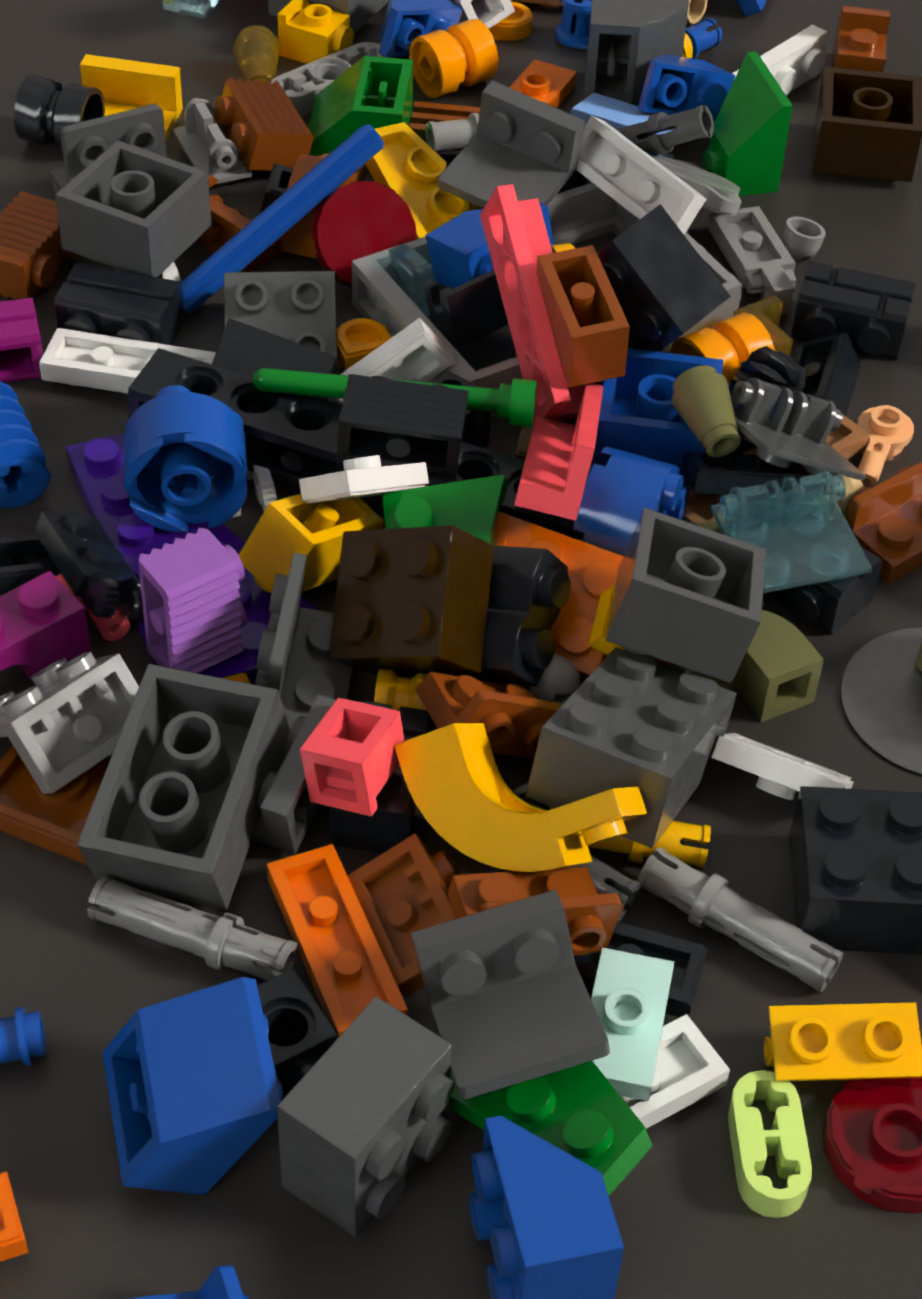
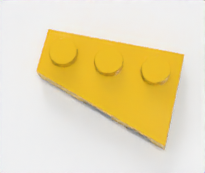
[365,122,484,240]

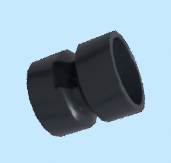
[14,75,105,148]

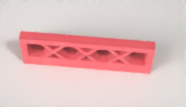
[480,184,586,422]
[514,383,603,521]

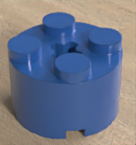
[123,385,248,532]
[573,446,690,556]

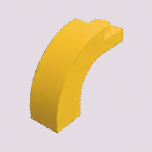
[394,723,647,872]

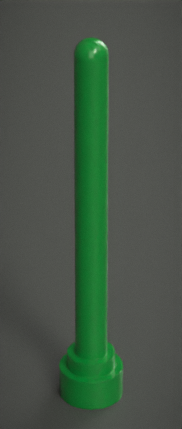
[253,368,537,428]

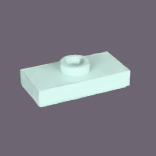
[591,947,675,1101]

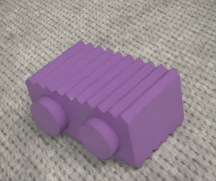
[138,528,247,673]

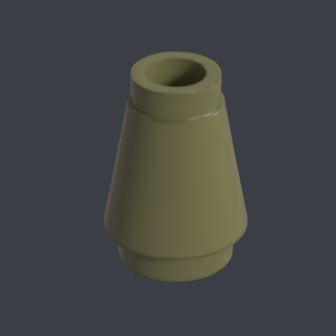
[671,365,741,457]

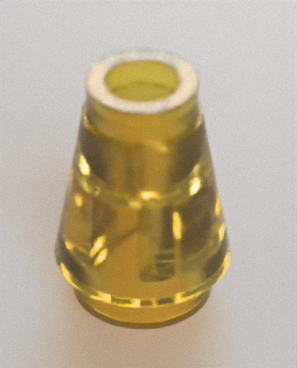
[233,25,280,83]

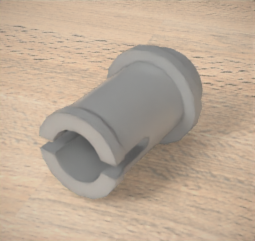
[425,113,479,153]

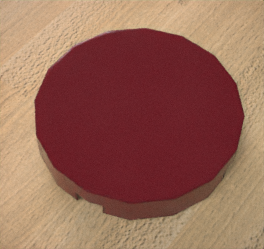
[311,181,416,288]
[823,1078,922,1214]

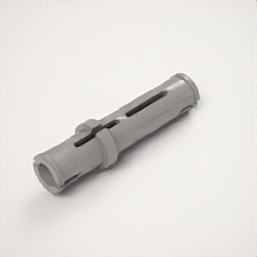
[637,847,843,993]
[87,876,300,981]

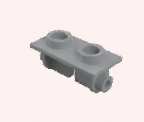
[173,98,252,185]

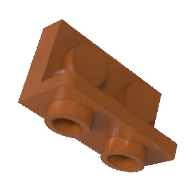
[842,461,922,584]
[416,671,564,759]
[347,833,462,998]
[447,866,623,956]

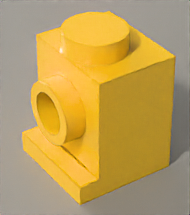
[277,0,354,64]

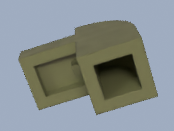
[670,610,824,723]

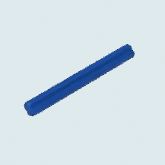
[180,124,384,314]

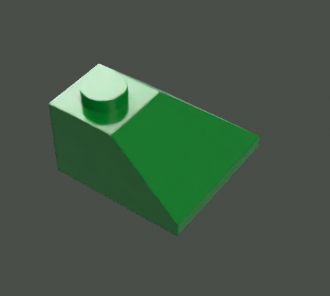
[702,51,793,197]

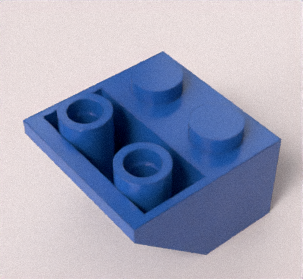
[102,977,283,1195]
[468,1116,624,1299]

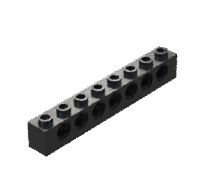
[128,348,584,541]

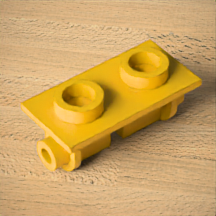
[763,1002,922,1082]

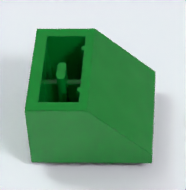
[308,56,413,156]

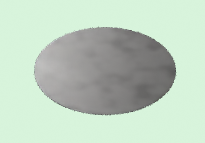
[841,627,922,775]

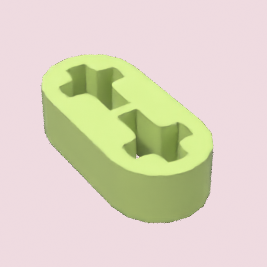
[728,1070,812,1218]

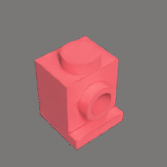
[299,697,405,817]

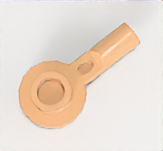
[857,405,914,488]

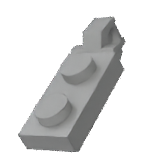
[708,206,796,317]

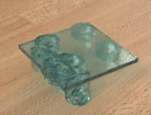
[711,470,872,593]

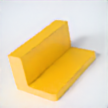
[80,54,183,141]

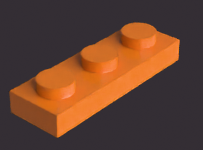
[267,844,408,1039]

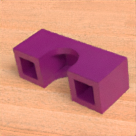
[0,571,91,686]

